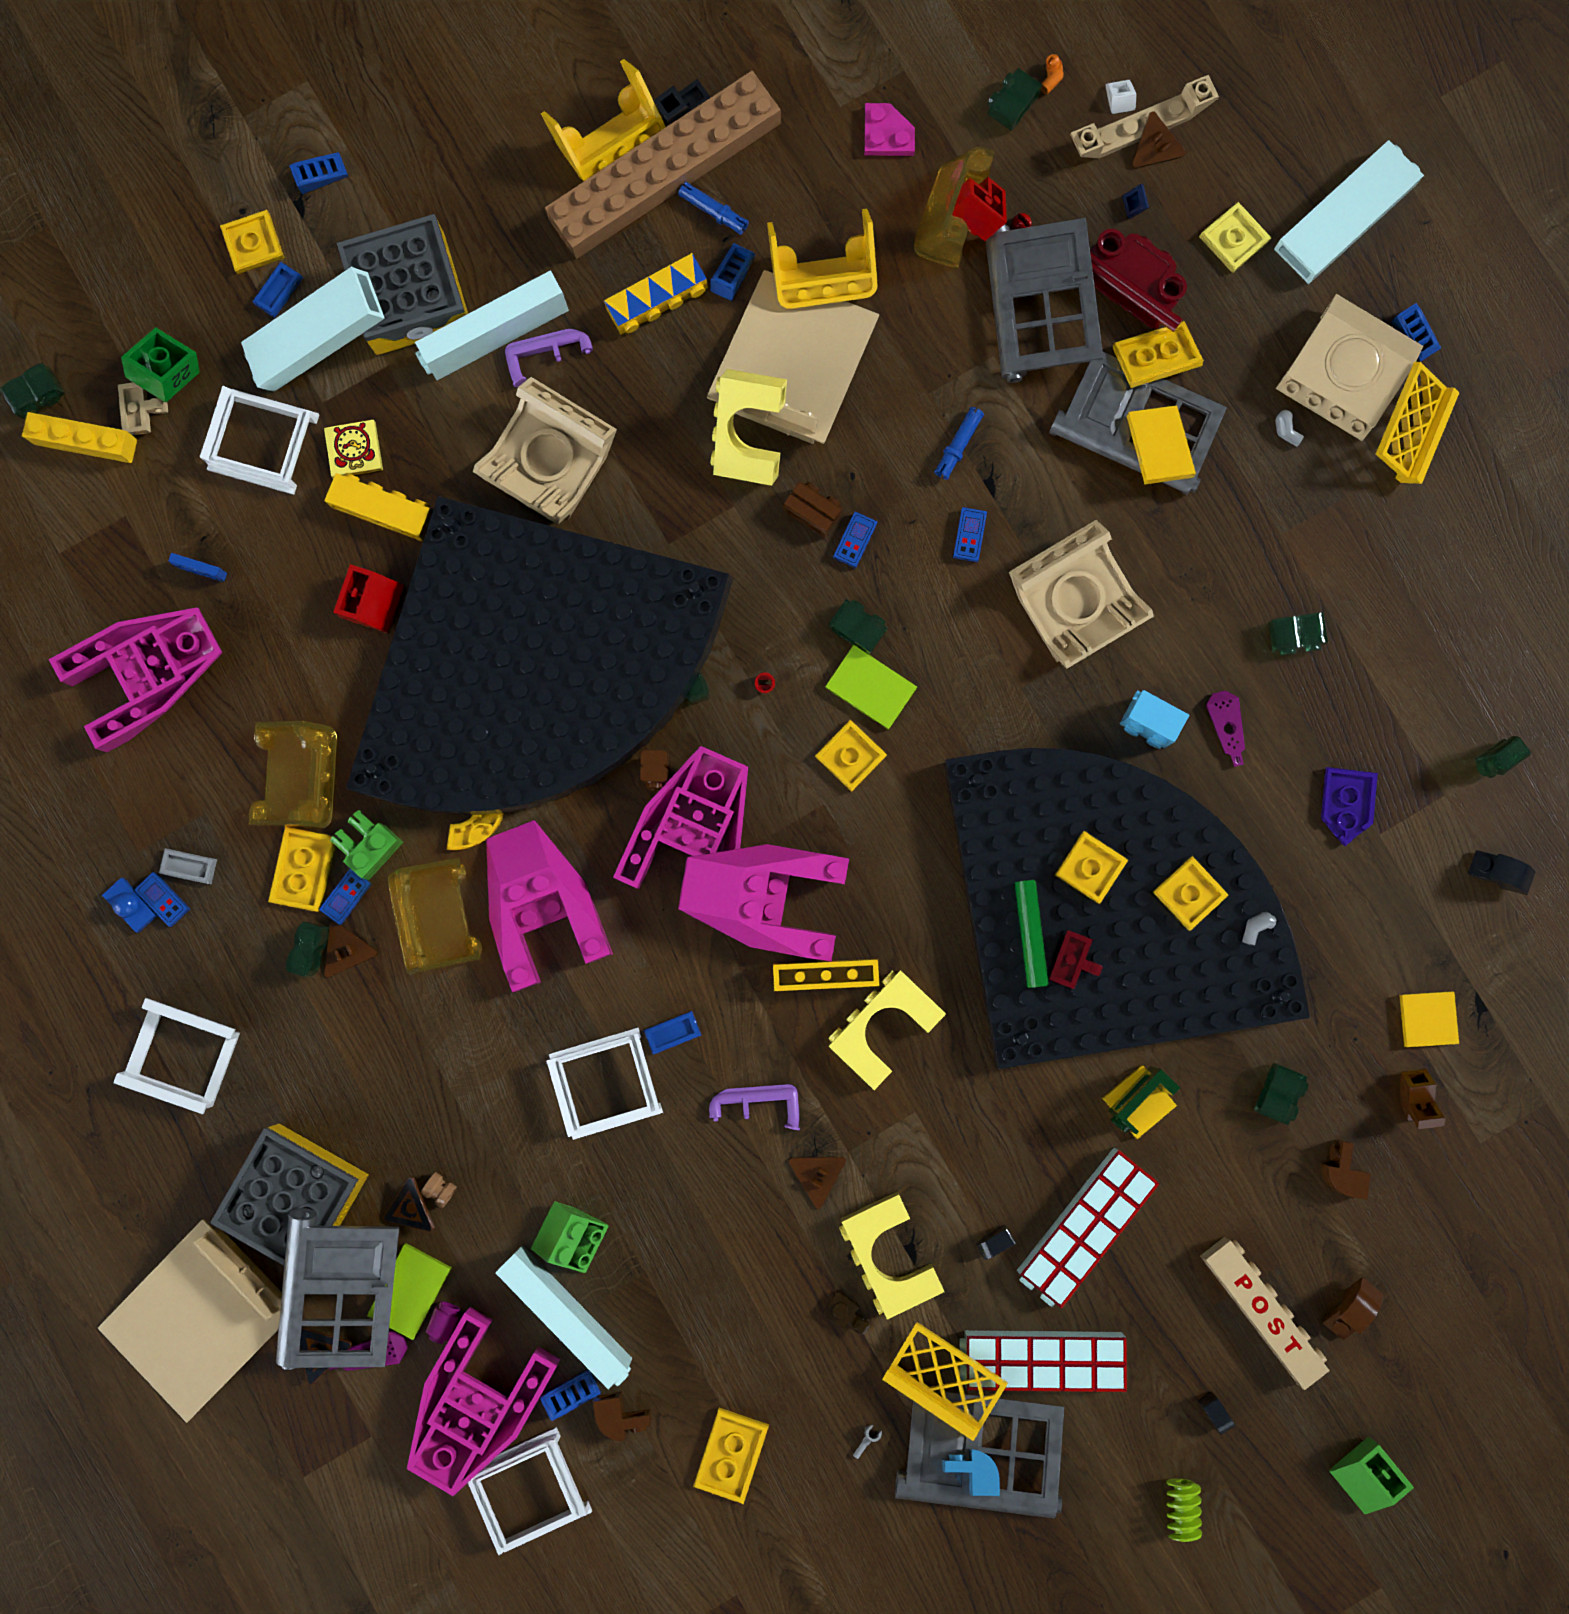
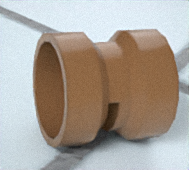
[421,1172,457,1209]

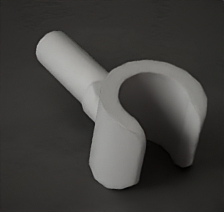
[853,1424,882,1459]

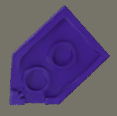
[1321,767,1378,847]

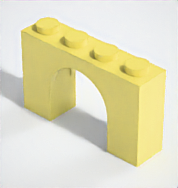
[711,369,787,486]
[828,970,946,1090]
[839,1192,944,1319]

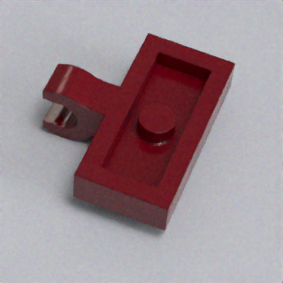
[1048,930,1103,989]

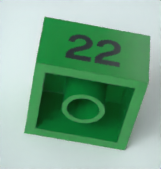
[121,327,200,403]

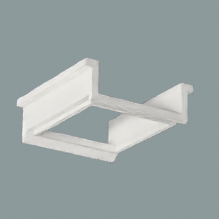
[200,386,319,495]
[114,998,240,1114]
[547,1028,663,1140]
[468,1427,592,1555]

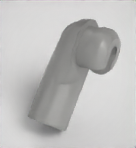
[1275,410,1304,447]
[1242,912,1276,946]

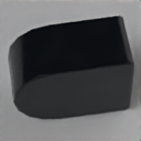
[976,1225,1016,1260]
[1198,1391,1235,1435]

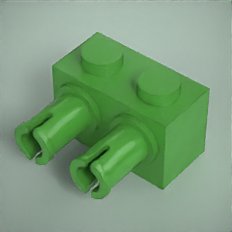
[330,810,404,880]

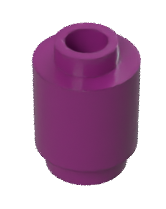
[426,1301,460,1344]

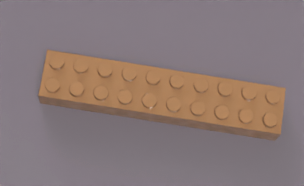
[545,70,781,259]

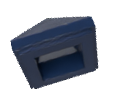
[1122,184,1149,219]

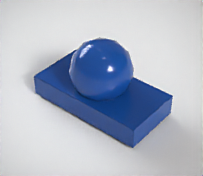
[102,878,158,933]

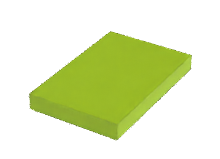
[825,645,917,730]
[367,1243,452,1340]

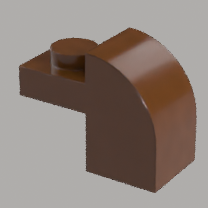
[1400,1069,1445,1129]
[1321,1139,1371,1200]
[1323,1277,1383,1340]
[593,1391,652,1441]

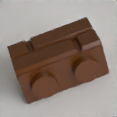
[783,481,842,538]
[640,750,671,791]

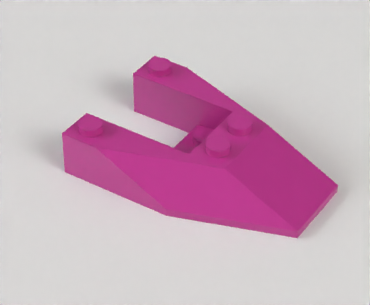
[49,607,223,752]
[613,746,748,889]
[486,820,613,992]
[678,844,849,961]
[407,1307,561,1496]

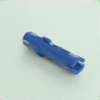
[678,182,749,235]
[934,407,984,480]

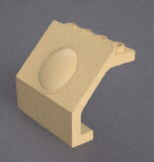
[1276,294,1423,441]
[473,377,617,524]
[1009,520,1154,669]

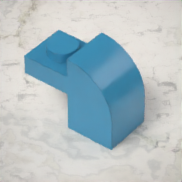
[942,1449,1000,1496]

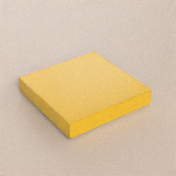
[220,210,284,274]
[815,720,887,792]
[1055,831,1128,904]
[1153,856,1228,931]
[1399,992,1459,1047]
[1102,1065,1177,1139]

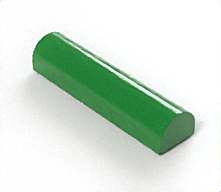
[1015,880,1048,988]

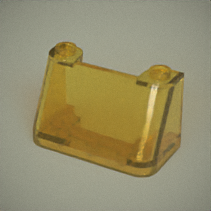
[914,147,995,269]
[248,721,337,828]
[388,858,482,975]

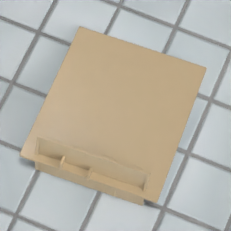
[707,270,879,444]
[98,1219,282,1423]

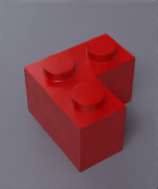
[949,177,1007,241]

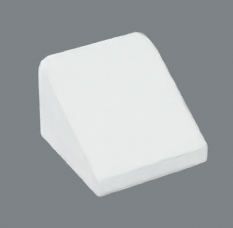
[1106,80,1136,114]

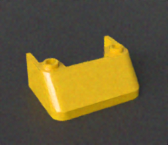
[541,59,666,182]
[767,209,877,309]

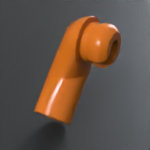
[1039,54,1064,94]

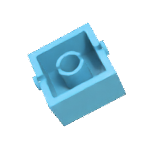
[1120,690,1189,749]

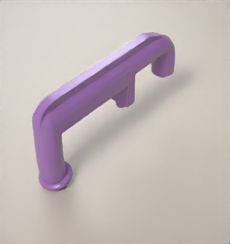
[505,329,593,387]
[709,1084,800,1131]

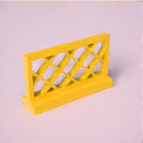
[1376,362,1459,484]
[882,1322,1008,1441]

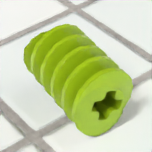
[1166,1479,1202,1542]

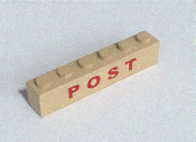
[1200,1237,1330,1390]

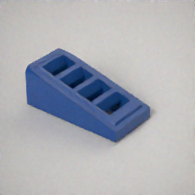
[289,152,348,194]
[710,243,756,301]
[1390,303,1441,362]
[540,1369,601,1421]

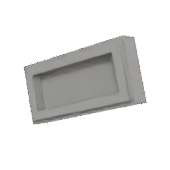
[159,848,217,884]

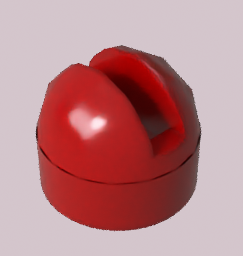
[1011,213,1032,230]
[755,672,775,693]

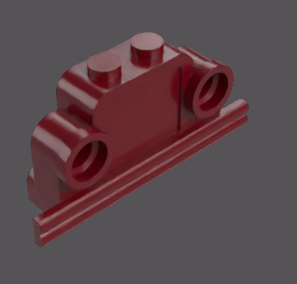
[1086,229,1187,332]

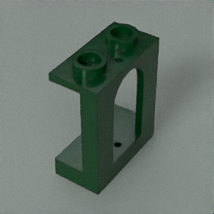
[1108,1066,1180,1134]

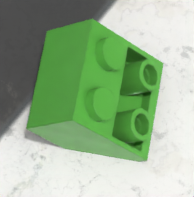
[531,1201,609,1273]
[1329,1436,1414,1514]

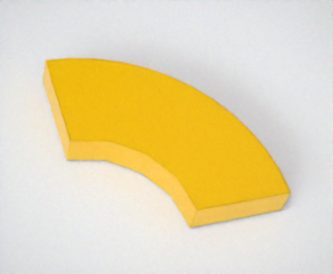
[446,813,504,850]

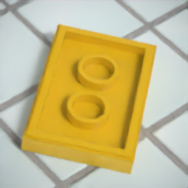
[1113,321,1204,388]
[1126,405,1196,484]
[268,827,335,912]
[693,1407,769,1504]

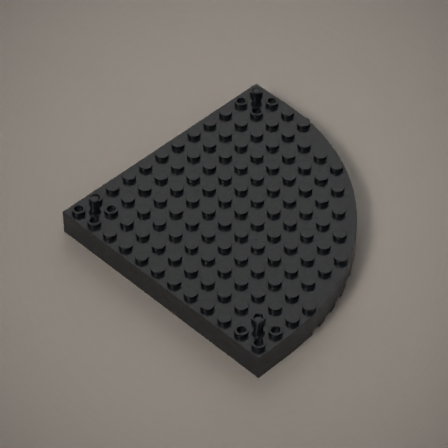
[346,496,733,815]
[943,748,1310,1069]

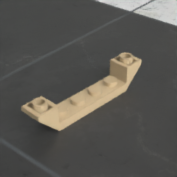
[1070,75,1219,158]

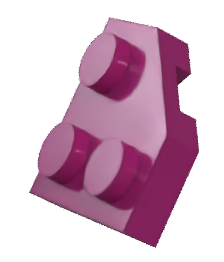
[865,103,915,156]

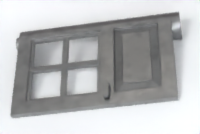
[986,218,1103,383]
[1049,351,1227,495]
[276,1208,399,1370]
[895,1391,1064,1518]

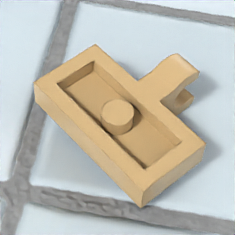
[118,383,168,435]

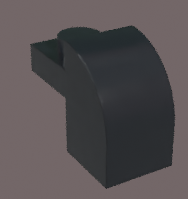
[653,79,711,125]
[1468,850,1536,895]

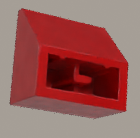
[333,564,405,633]

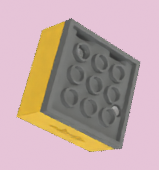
[337,214,468,355]
[210,1124,369,1265]

